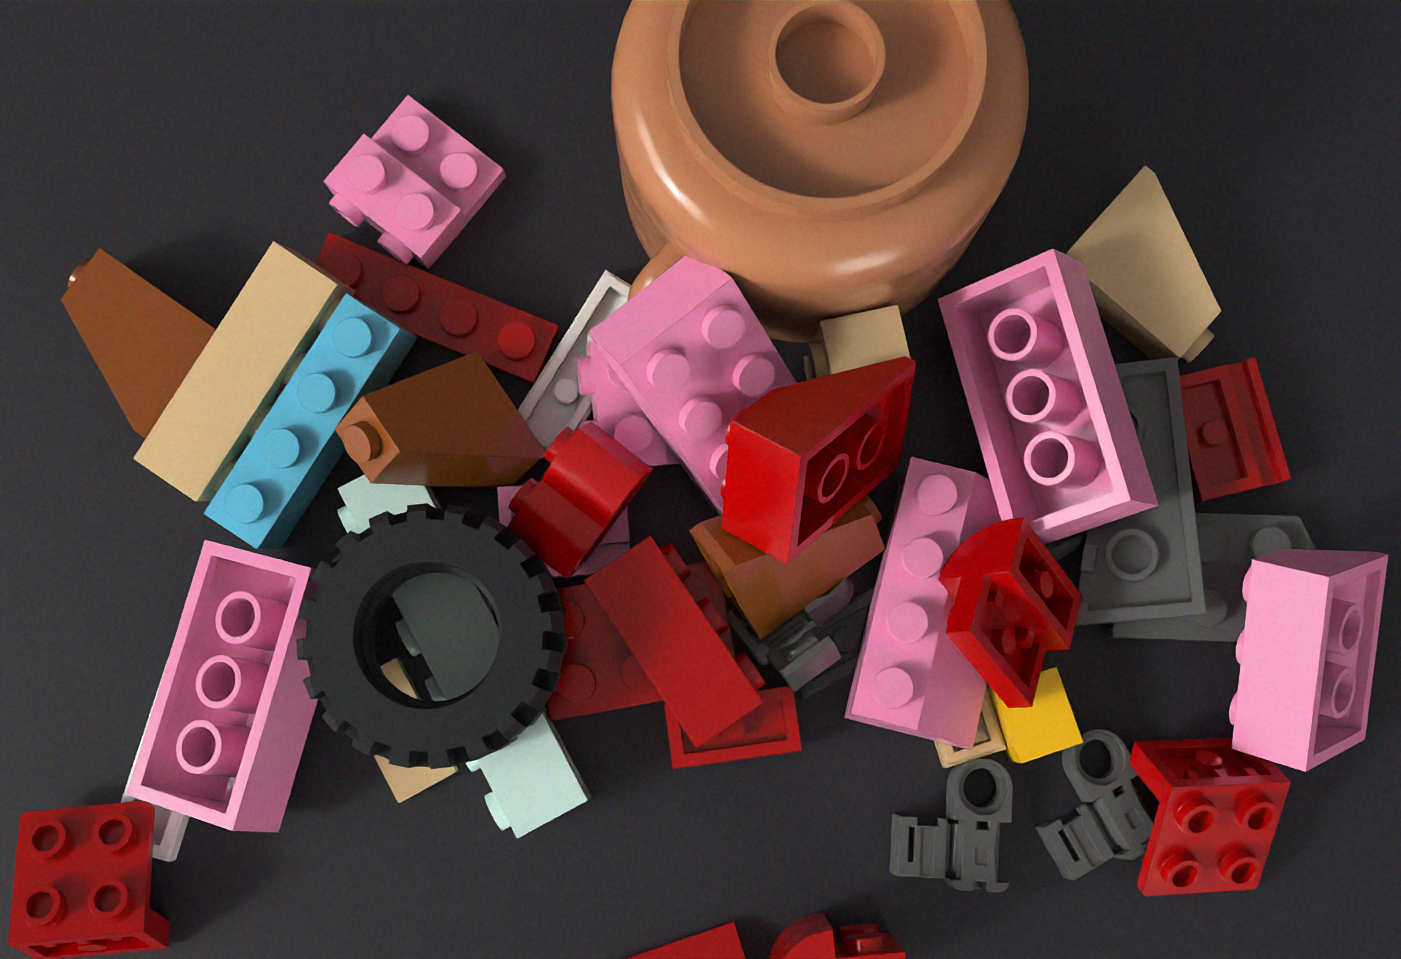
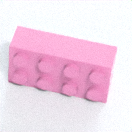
[938,249,1159,545]
[588,256,797,516]

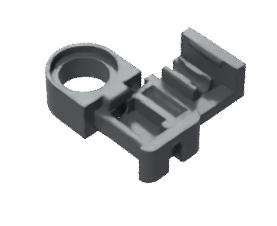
[726,575,854,692]
[1035,729,1154,880]
[889,758,1013,892]

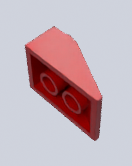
[721,356,917,565]

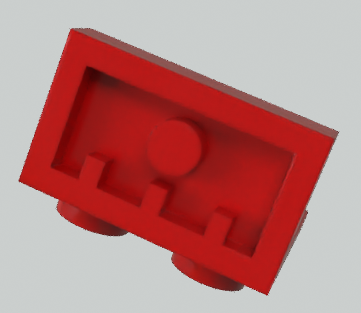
[1129,738,1291,896]
[8,801,170,959]

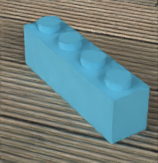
[203,293,418,549]

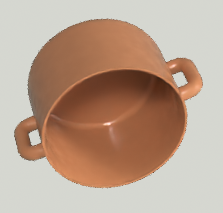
[611,0,1029,342]

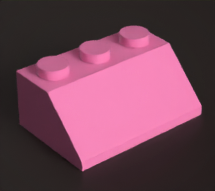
[1229,549,1389,772]

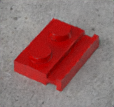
[1179,357,1291,504]

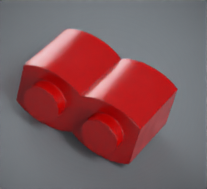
[507,421,653,579]

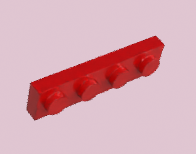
[315,233,560,386]

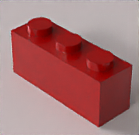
[584,536,765,749]

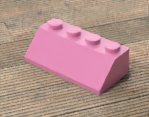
[844,457,1002,750]
[127,540,319,833]

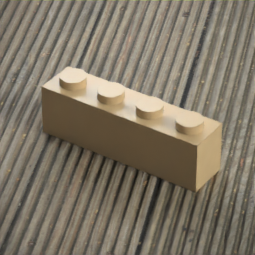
[133,241,356,502]

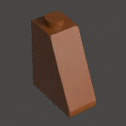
[61,248,216,439]
[335,351,546,489]
[689,495,885,640]

